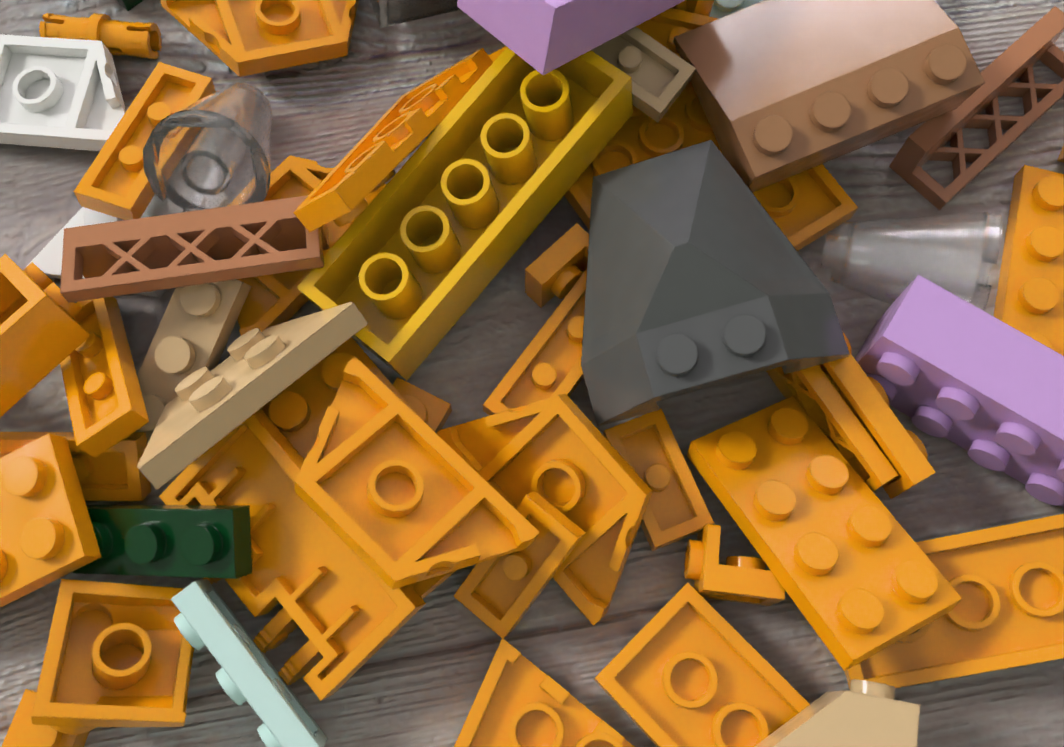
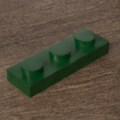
[73,505,252,579]

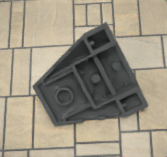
[581,140,850,427]

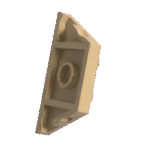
[137,302,368,490]

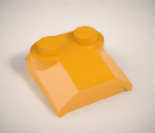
[31,579,194,734]

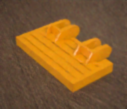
[159,409,426,701]

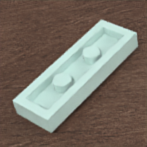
[171,579,327,747]

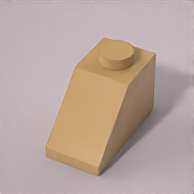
[754,679,920,747]

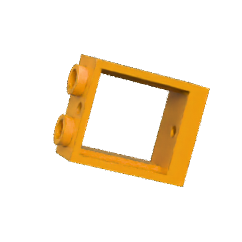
[0,254,91,418]

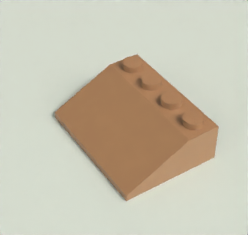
[673,0,985,193]

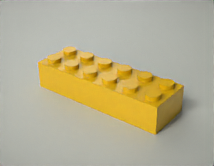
[296,47,633,381]

